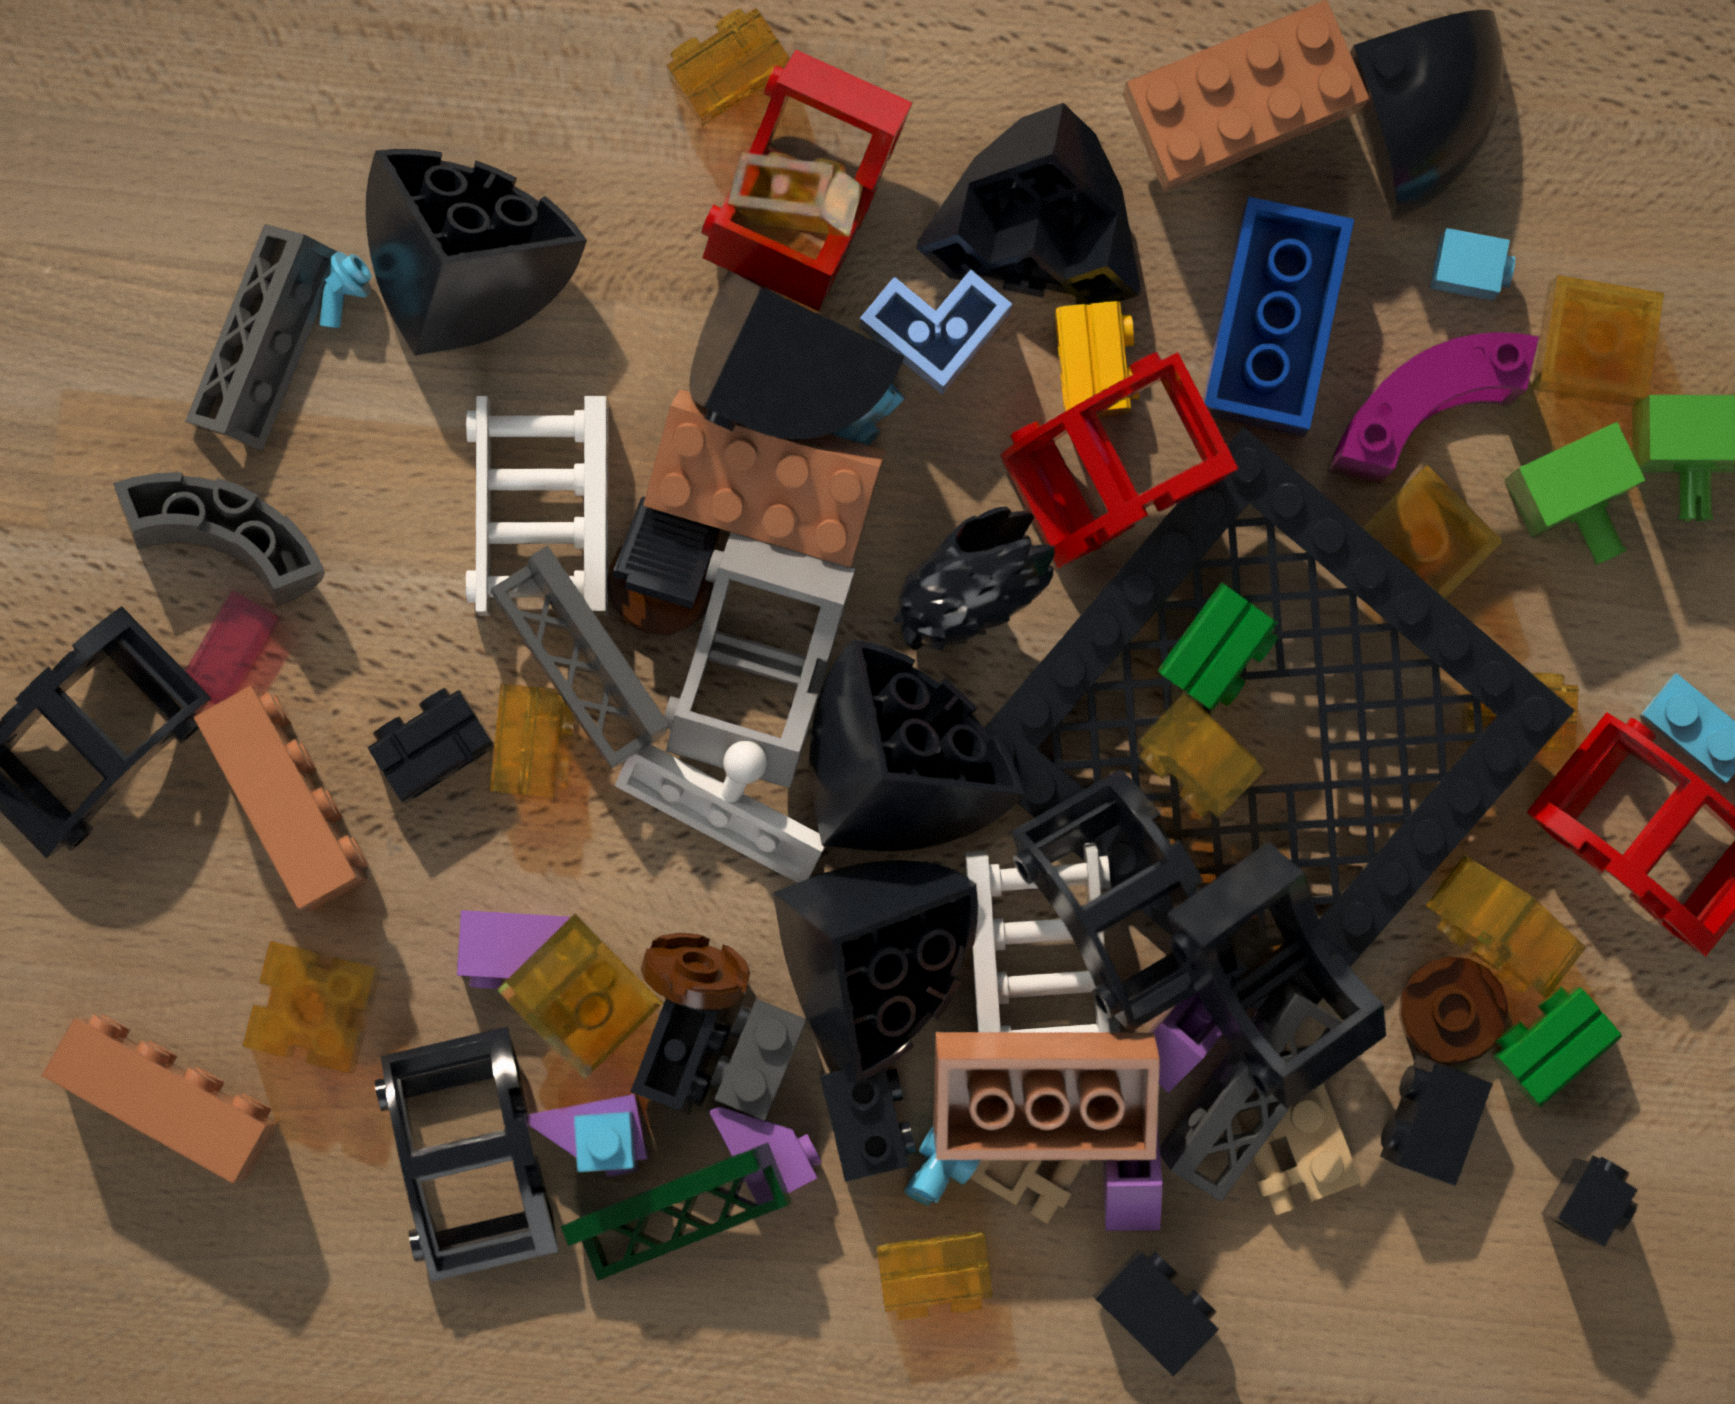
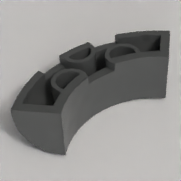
[113,472,325,607]

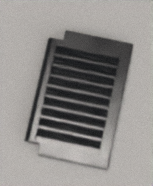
[612,497,721,609]

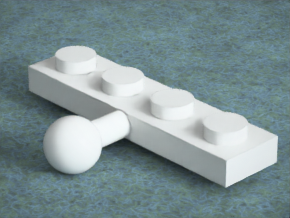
[614,741,825,883]

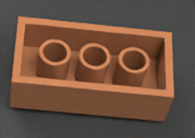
[1122,0,1370,193]
[643,389,886,568]
[193,686,369,912]
[41,1014,279,1184]
[933,1032,1160,1160]

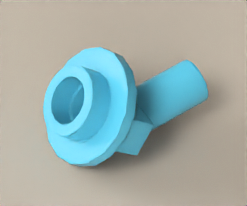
[319,252,372,328]

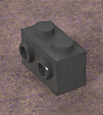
[709,999,807,1121]

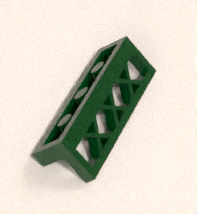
[560,1142,793,1281]

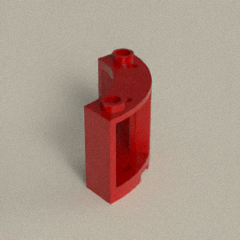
[701,49,913,311]
[1000,352,1238,569]
[1526,712,1735,957]

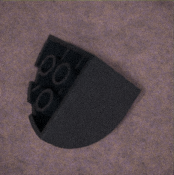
[1350,10,1503,221]
[366,149,587,356]
[689,270,905,439]
[809,639,1024,851]
[773,860,978,1083]

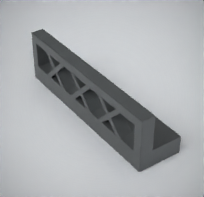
[185,224,338,451]
[490,545,669,770]
[1160,980,1343,1202]

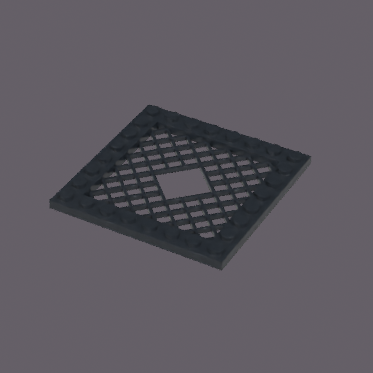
[984,426,1575,1016]

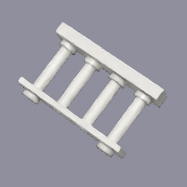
[466,396,609,616]
[965,843,1120,1032]

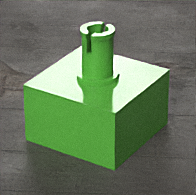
[1632,395,1735,522]
[1504,422,1646,565]

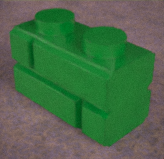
[1158,582,1278,711]
[1492,986,1623,1107]

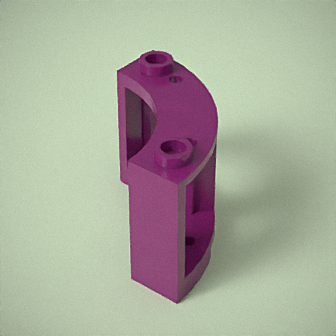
[1329,332,1539,484]

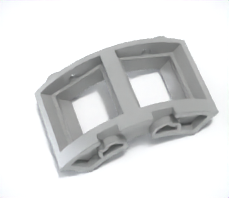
[664,532,856,788]

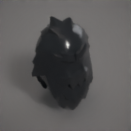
[894,506,1055,650]

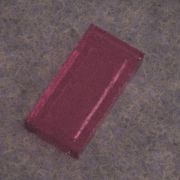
[185,590,281,705]

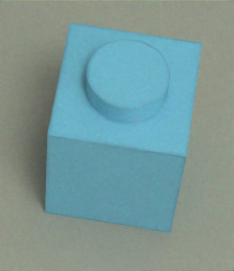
[1430,228,1515,301]
[574,1111,636,1172]

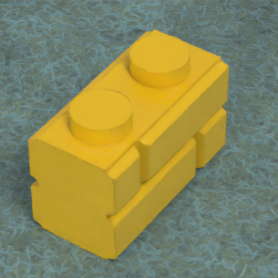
[1054,301,1140,417]

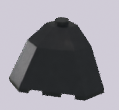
[916,103,1141,305]

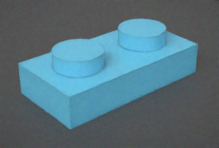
[1640,673,1735,784]

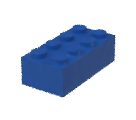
[1203,197,1354,437]

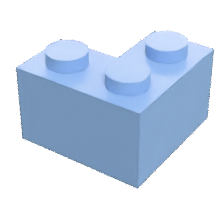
[860,270,1012,395]

